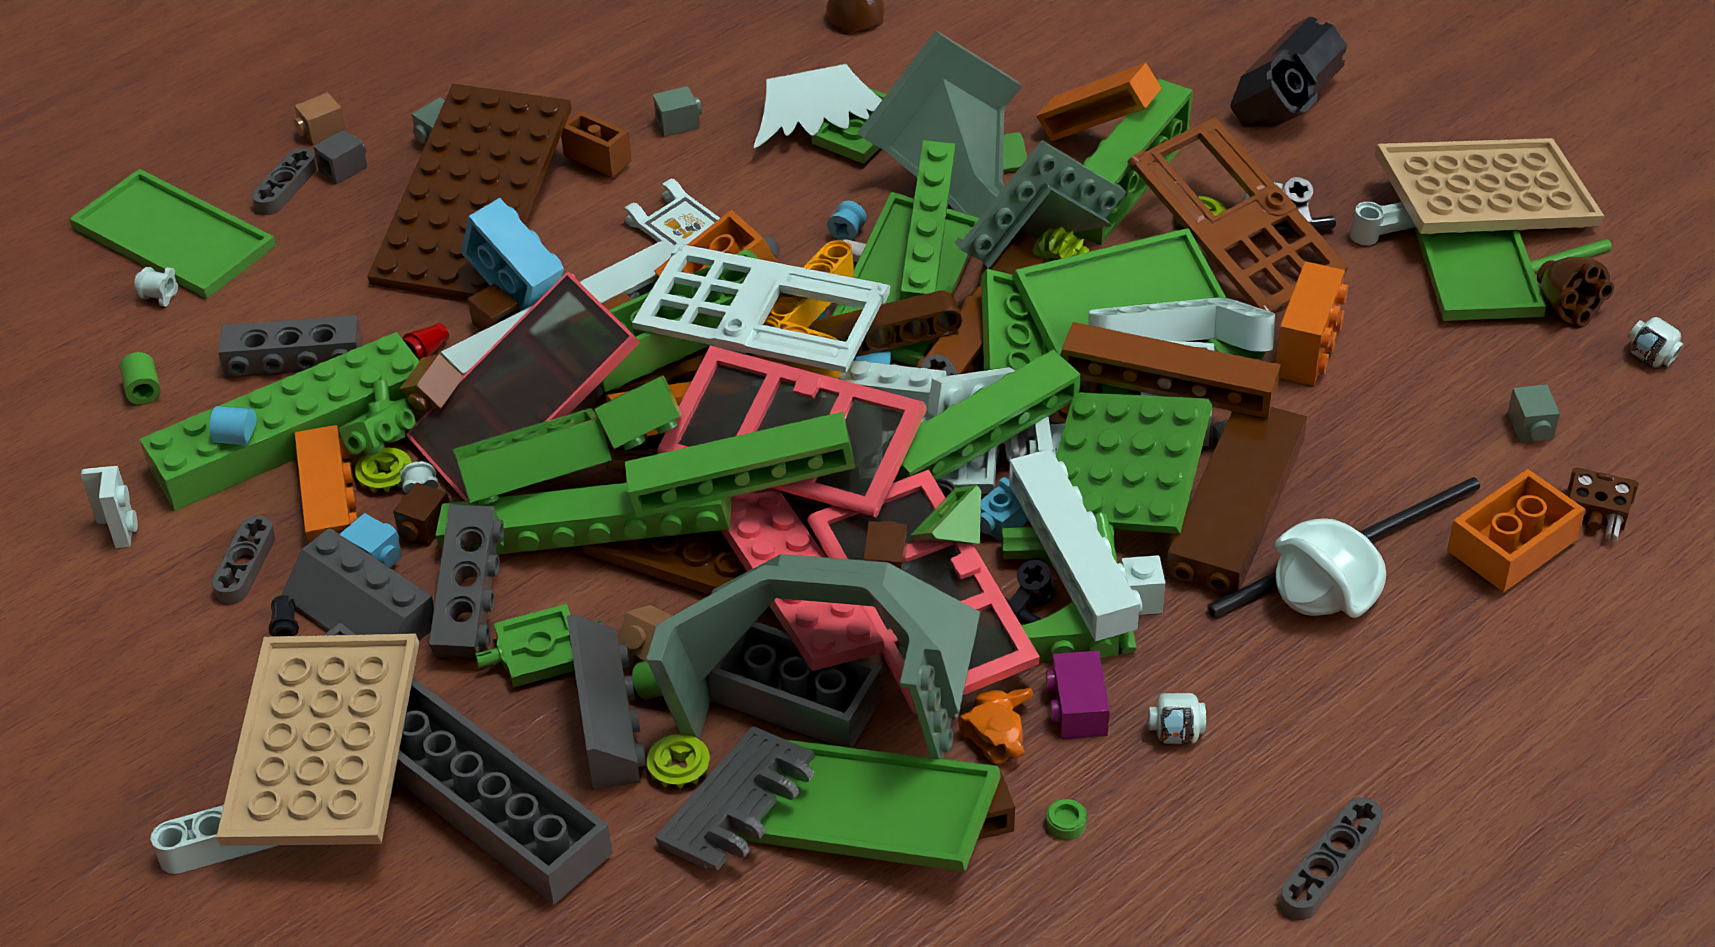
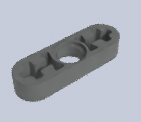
[252,148,317,215]
[212,515,275,605]

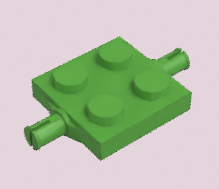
[475,604,603,688]

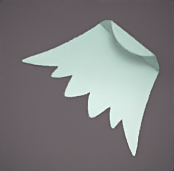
[754,64,882,148]

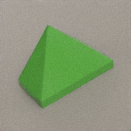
[910,485,981,544]

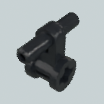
[1273,177,1336,236]
[1005,560,1056,625]

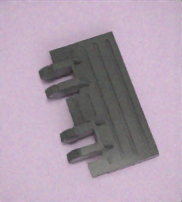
[655,726,815,871]

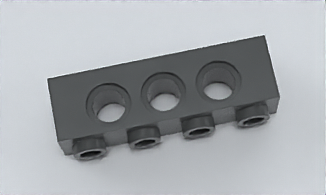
[218,315,363,377]
[429,505,504,660]

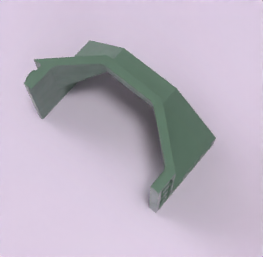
[858,30,1126,269]
[646,554,981,759]

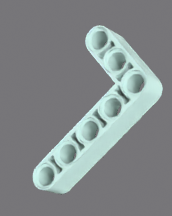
[1088,298,1275,351]
[151,805,278,874]

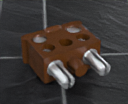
[1568,467,1639,541]

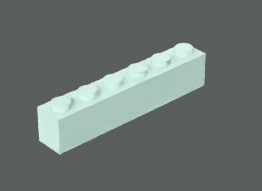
[1009,448,1143,641]

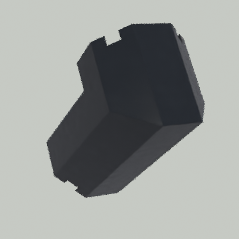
[1230,16,1347,127]

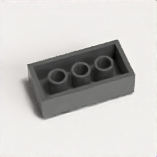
[708,621,883,748]

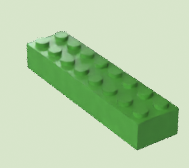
[139,332,419,511]

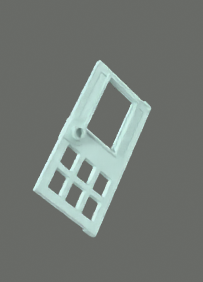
[632,243,890,373]

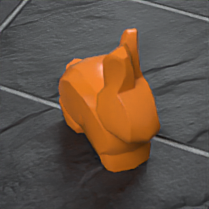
[958,688,1033,764]

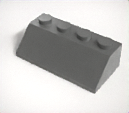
[281,528,434,641]
[567,615,646,790]

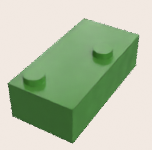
[453,408,612,505]

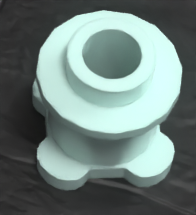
[134,267,178,307]
[400,461,438,493]

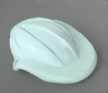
[1274,518,1386,618]

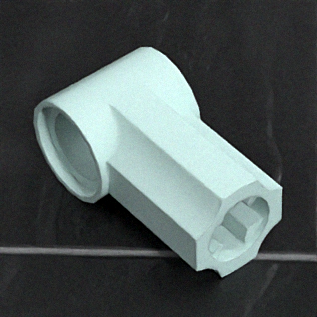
[1350,202,1416,246]

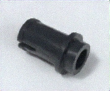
[268,595,299,637]

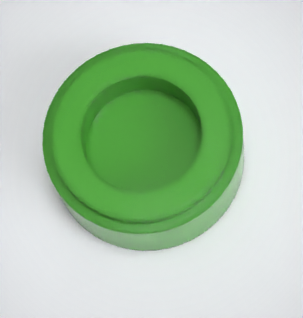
[1046,799,1087,840]

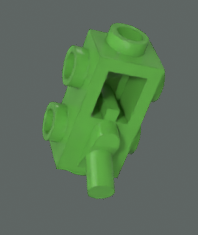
[338,380,416,456]

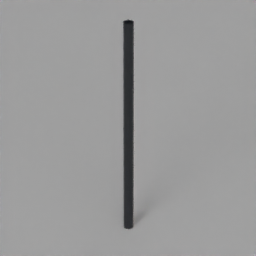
[1207,477,1480,618]

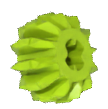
[1032,226,1089,262]

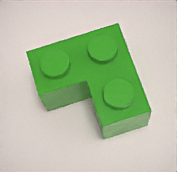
[595,375,682,451]

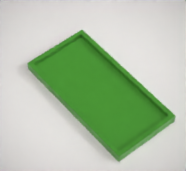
[69,169,276,299]
[832,192,980,367]
[1414,227,1546,321]
[1012,228,1226,356]
[736,740,1001,872]

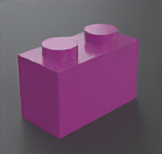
[1046,651,1110,739]

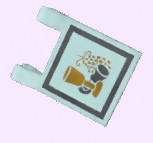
[625,179,720,246]

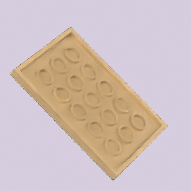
[1374,138,1604,234]
[216,634,419,846]

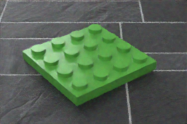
[1056,393,1212,534]

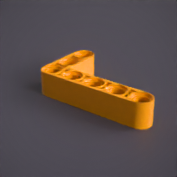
[752,240,854,379]

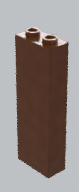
[1167,407,1307,594]

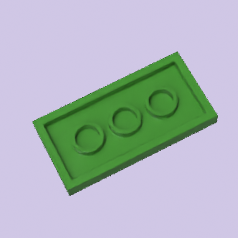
[981,269,1049,371]

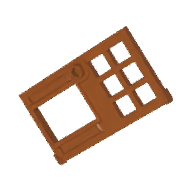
[1127,117,1349,314]

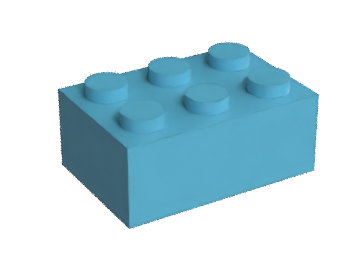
[461,198,564,312]

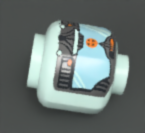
[1628,317,1684,368]
[1148,693,1206,744]

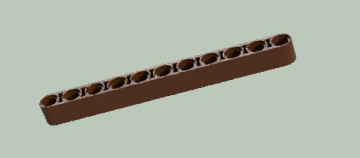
[593,291,962,407]

